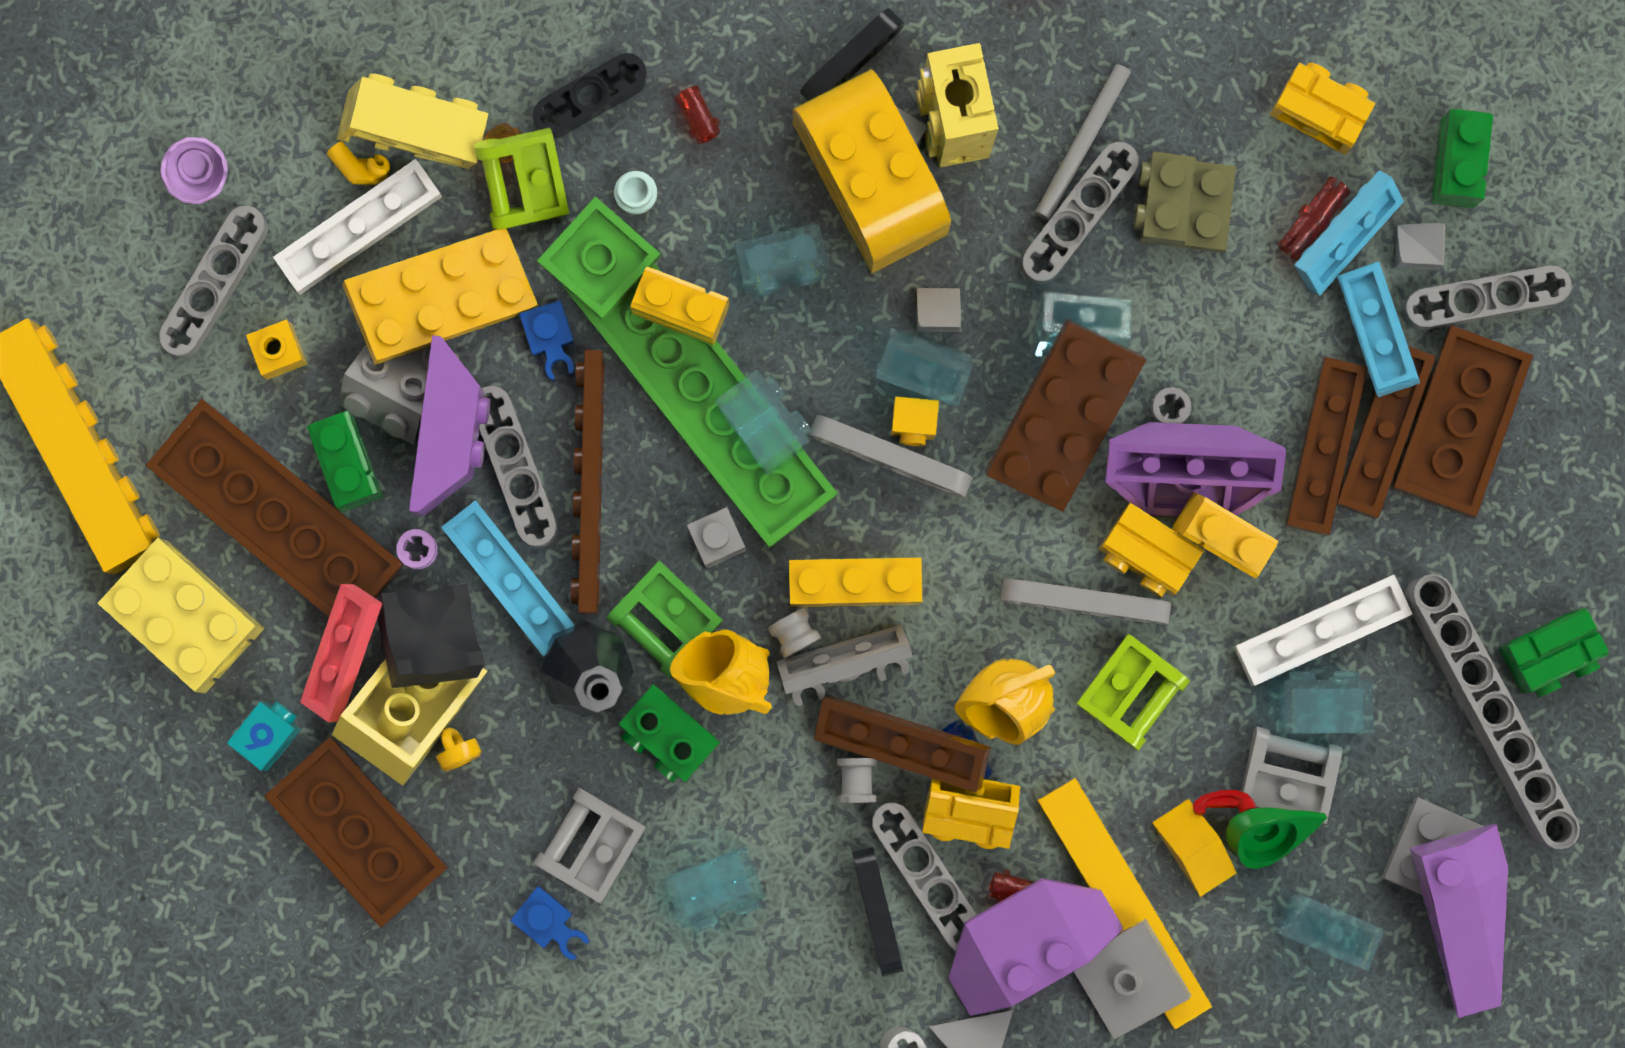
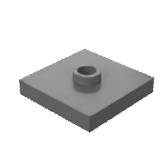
[1074,918,1192,1039]

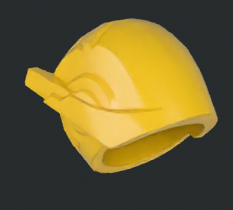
[670,630,772,715]
[954,658,1055,745]

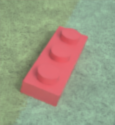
[300,584,382,722]

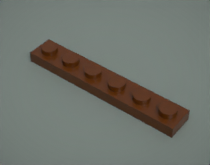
[571,350,605,615]

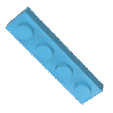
[441,500,575,657]

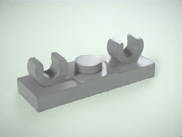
[776,624,913,706]

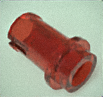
[674,86,720,144]
[988,869,1035,903]

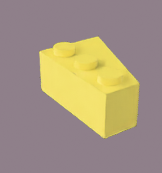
[336,74,489,169]

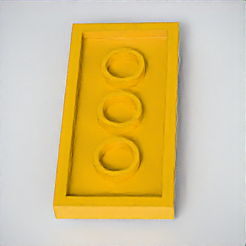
[342,228,538,365]

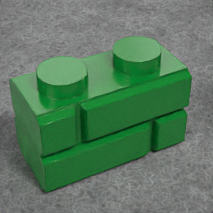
[1431,109,1493,208]
[307,411,384,512]
[1499,607,1609,697]

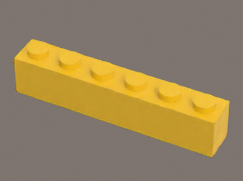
[0,318,160,575]

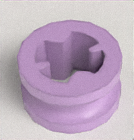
[397,529,438,569]

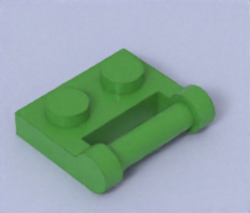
[606,561,723,678]

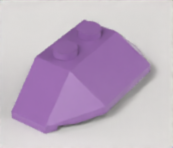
[409,335,490,516]
[1105,422,1286,517]
[948,878,1124,1016]

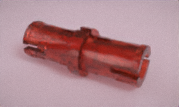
[1277,176,1351,261]

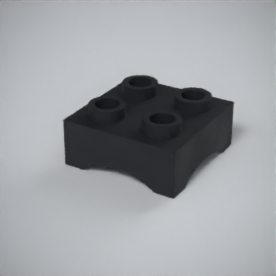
[377,584,485,688]

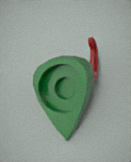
[1193,790,1327,869]

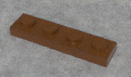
[1337,346,1436,519]
[1284,357,1368,536]
[814,695,991,792]

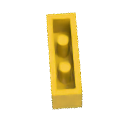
[789,558,923,607]

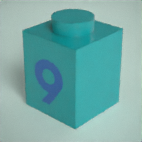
[227,701,302,771]

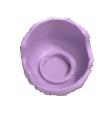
[160,137,228,204]

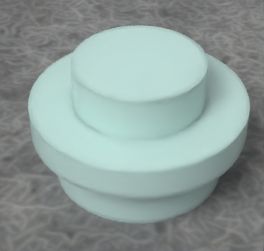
[614,171,657,215]

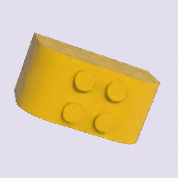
[793,69,951,274]

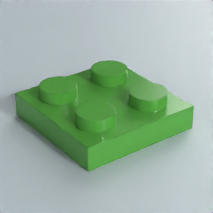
[537,196,661,321]

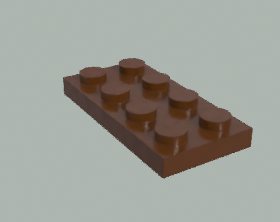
[985,318,1146,512]
[1391,325,1533,519]
[264,737,449,928]

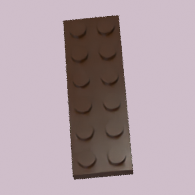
[145,399,404,617]

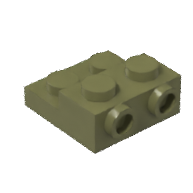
[1133,152,1236,253]

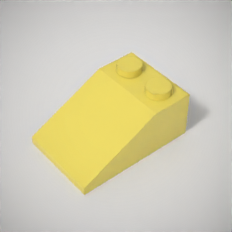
[332,659,487,786]

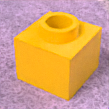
[246,319,308,380]
[891,396,939,446]

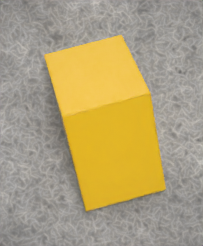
[1152,799,1237,897]

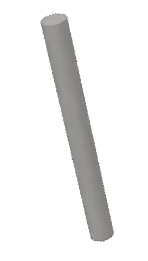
[1034,64,1131,221]

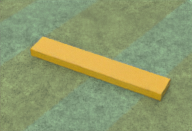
[1037,778,1212,1029]

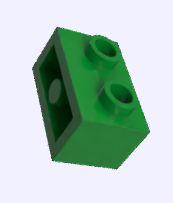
[619,684,721,783]

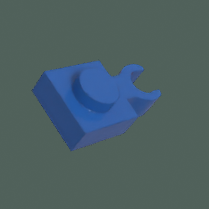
[519,300,575,381]
[510,885,590,960]

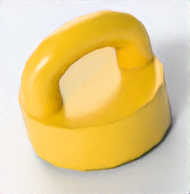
[436,727,482,772]

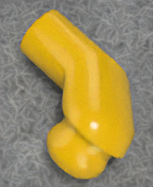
[326,141,390,185]

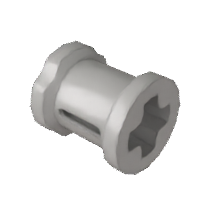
[837,758,877,803]

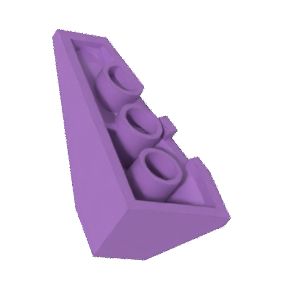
[1410,824,1508,1018]

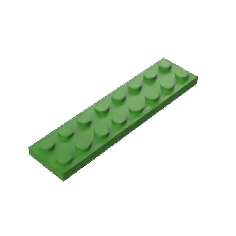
[560,264,838,549]

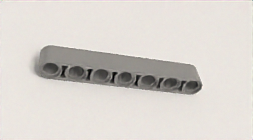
[1405,574,1580,849]

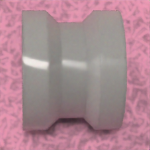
[767,608,822,659]

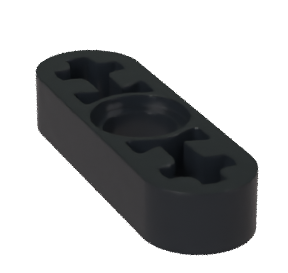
[800,8,905,101]
[533,53,647,138]
[852,846,904,977]

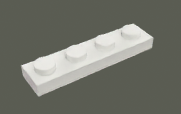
[273,159,442,295]
[1234,575,1413,686]

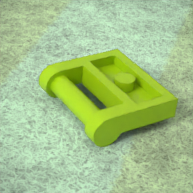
[474,128,569,229]
[1075,634,1190,751]

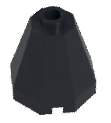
[537,621,634,717]

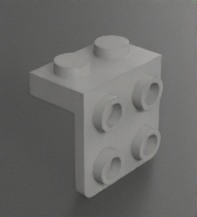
[338,345,459,445]

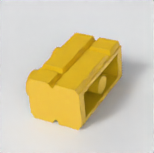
[1270,63,1375,155]
[630,266,730,345]
[1172,492,1278,579]
[1098,503,1204,598]
[922,778,1020,849]

